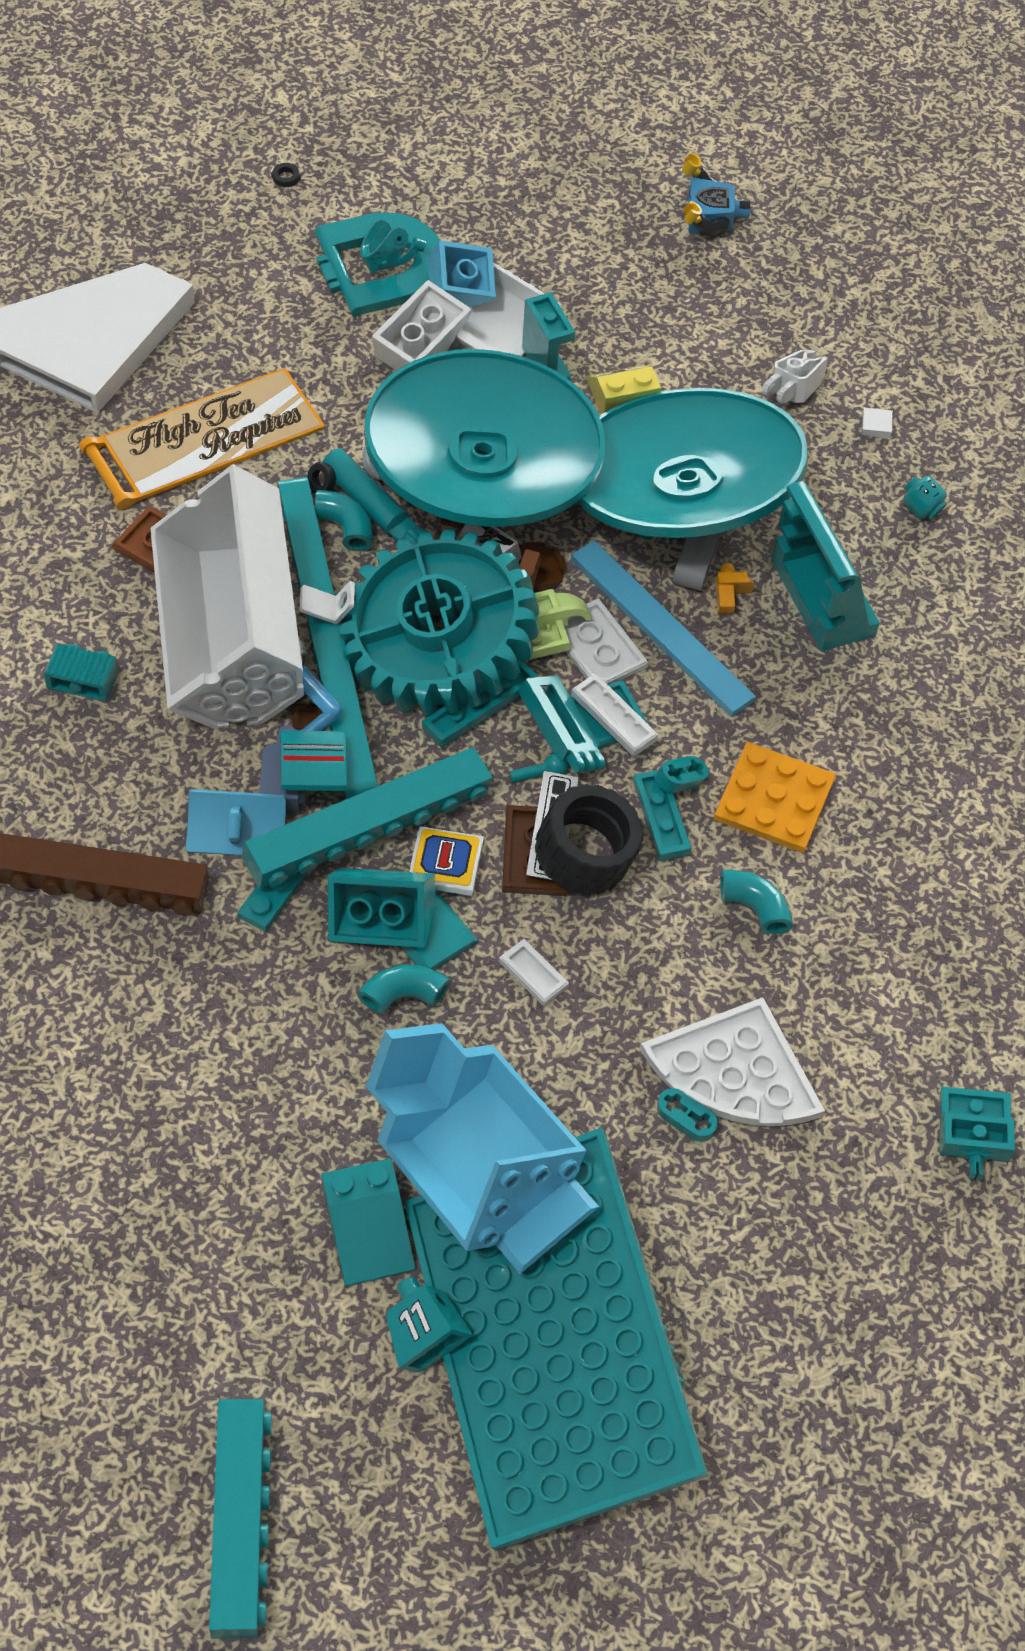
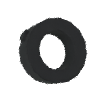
[271,163,301,187]
[307,462,336,493]

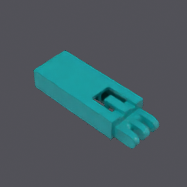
[518,675,605,773]

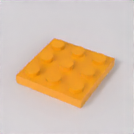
[713,741,836,853]

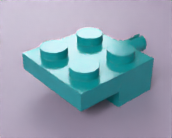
[940,1086,1015,1180]

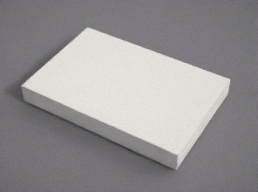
[564,598,649,685]

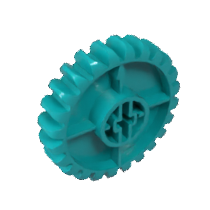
[338,529,539,716]

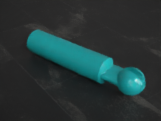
[322,448,425,545]

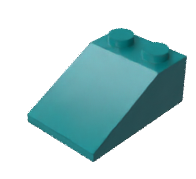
[321,1158,415,1287]

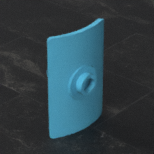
[185,789,286,856]

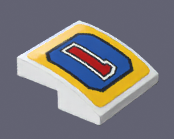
[409,826,484,896]

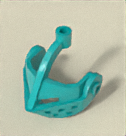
[360,220,426,274]

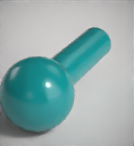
[509,753,569,784]

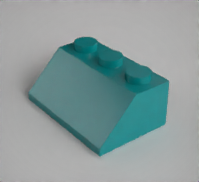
[327,868,435,948]

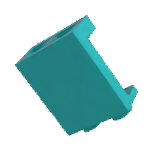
[522,292,576,380]

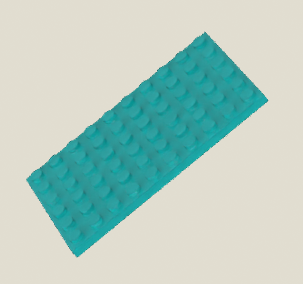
[404,1127,709,1551]

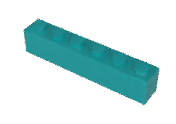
[209,1399,272,1639]

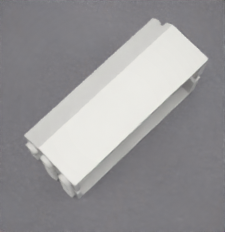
[150,464,304,729]

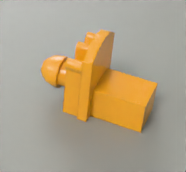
[715,562,754,614]

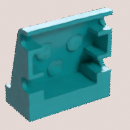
[771,482,880,652]

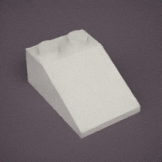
[372,280,472,370]

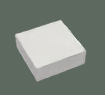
[861,407,893,438]

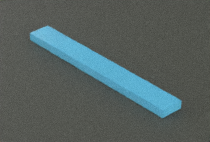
[571,540,756,717]

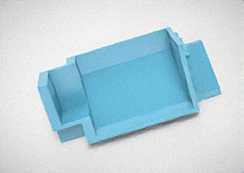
[366,1023,599,1274]

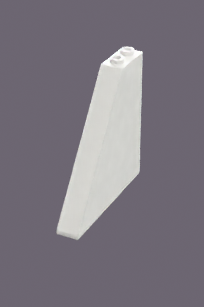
[0,263,194,413]

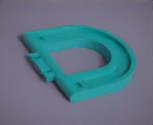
[314,212,440,317]

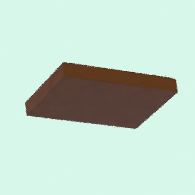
[502,805,570,896]

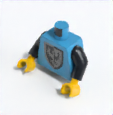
[682,153,750,237]

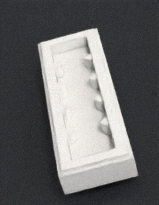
[571,673,658,757]

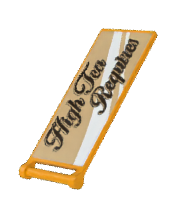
[79,368,324,511]

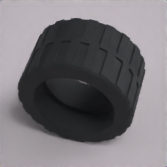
[535,784,644,895]

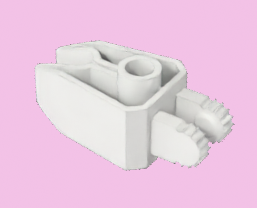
[762,350,828,404]

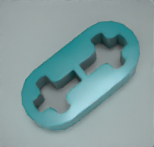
[654,756,709,793]
[657,1088,717,1142]

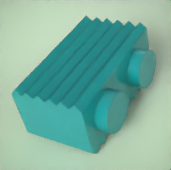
[44,643,119,702]

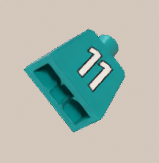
[386,1277,473,1373]

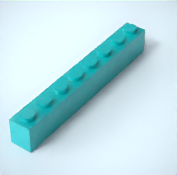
[242,747,493,889]

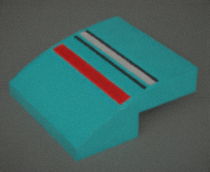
[280,731,347,791]

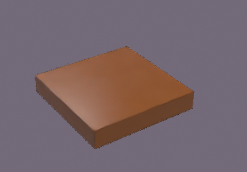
[112,506,166,573]

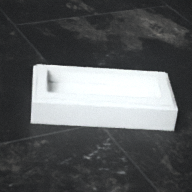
[499,939,569,1006]

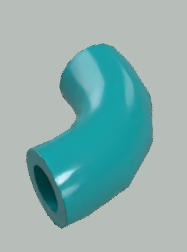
[315,490,373,552]
[720,870,793,934]
[357,964,451,1014]

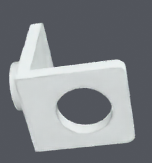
[300,581,355,625]

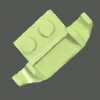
[523,589,592,662]

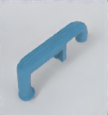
[290,664,342,731]

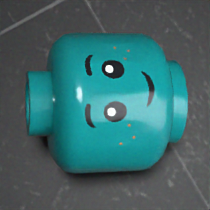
[903,476,947,520]

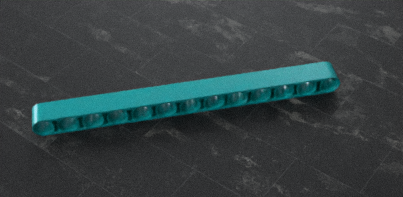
[277,477,377,799]

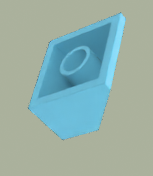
[428,240,496,307]

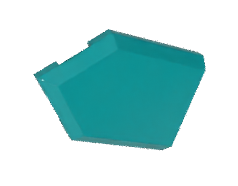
[400,893,479,970]

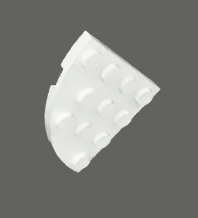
[640,997,825,1126]

